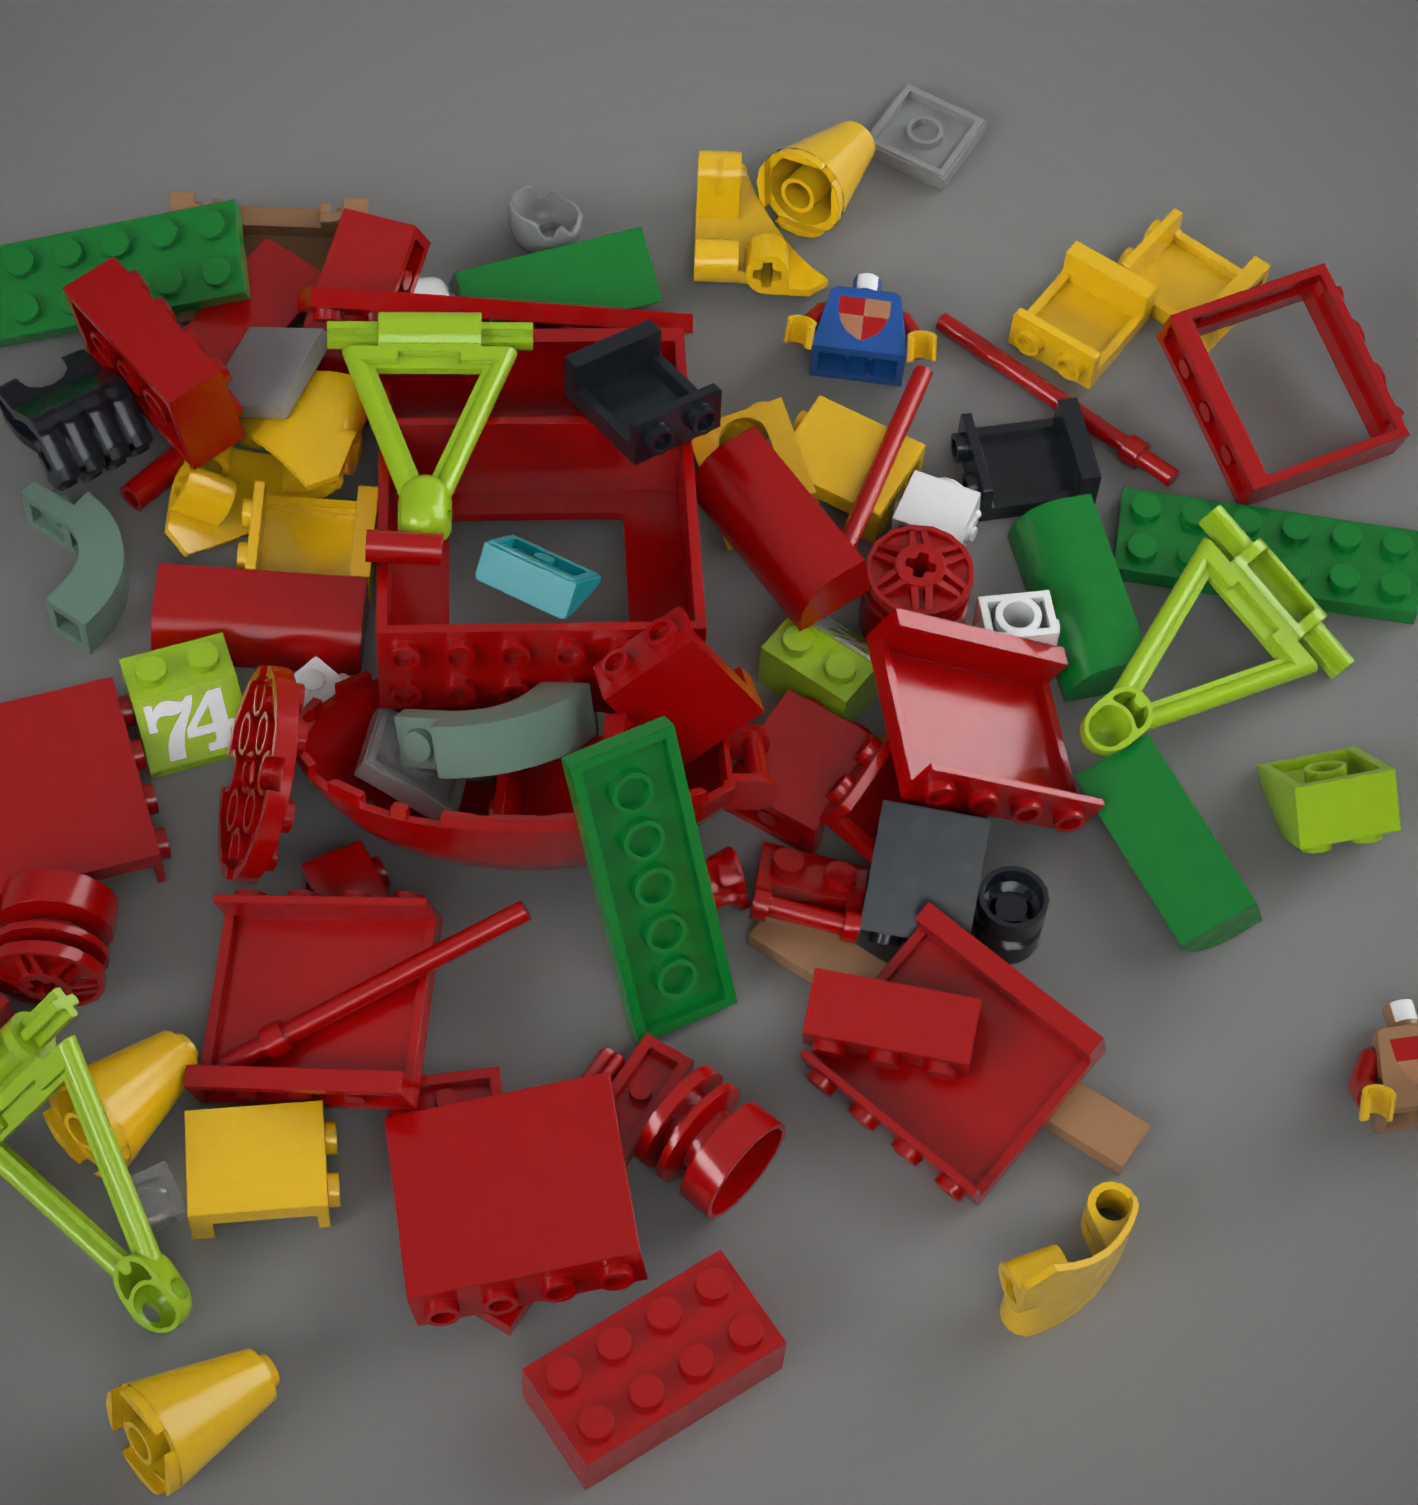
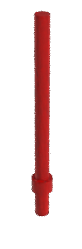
[936,313,1180,487]
[842,365,933,548]
[221,900,532,1066]

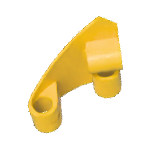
[693,150,829,297]
[238,370,367,491]
[164,446,345,557]
[998,1181,1139,1337]

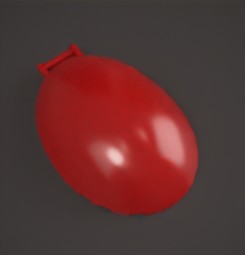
[296,670,777,870]

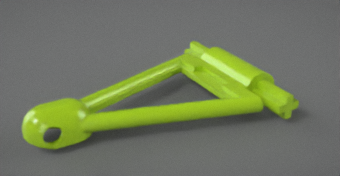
[327,312,533,541]
[1079,505,1355,756]
[0,987,192,1333]

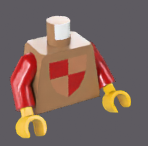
[1348,999,1418,1134]

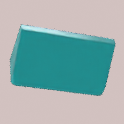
[475,534,602,619]

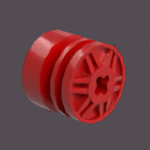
[859,525,974,638]
[0,868,119,1007]
[634,1064,786,1220]

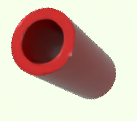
[120,446,185,511]
[365,529,443,566]

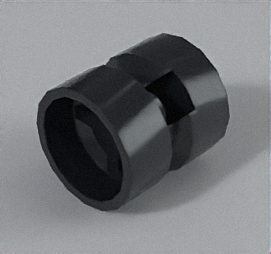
[971,866,1050,964]

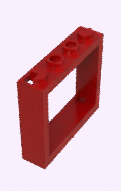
[1156,263,1410,506]

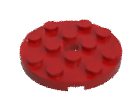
[218,665,308,884]

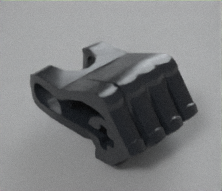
[0,349,153,491]

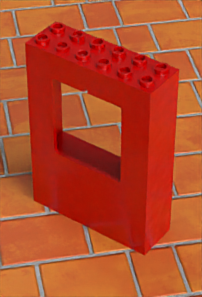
[376,328,707,709]

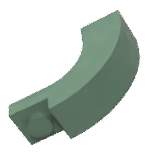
[21,480,129,654]
[394,682,597,779]

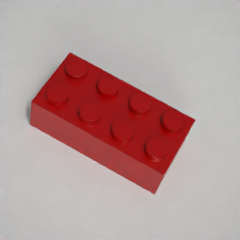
[62,256,246,470]
[522,1249,787,1490]

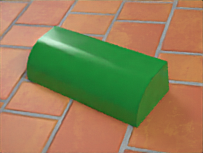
[449,227,663,309]
[1007,493,1143,702]
[1074,733,1263,952]

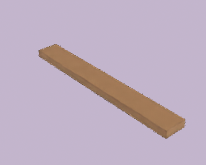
[747,917,1151,1175]

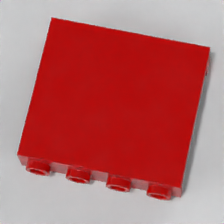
[866,607,1105,833]
[0,677,172,898]
[183,888,443,1111]
[800,902,1106,1206]
[384,1072,648,1327]

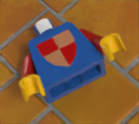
[783,273,937,387]

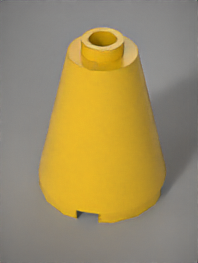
[756,121,875,238]
[42,1030,198,1178]
[106,1348,280,1496]

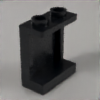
[564,319,722,465]
[951,397,1102,522]
[860,799,992,947]

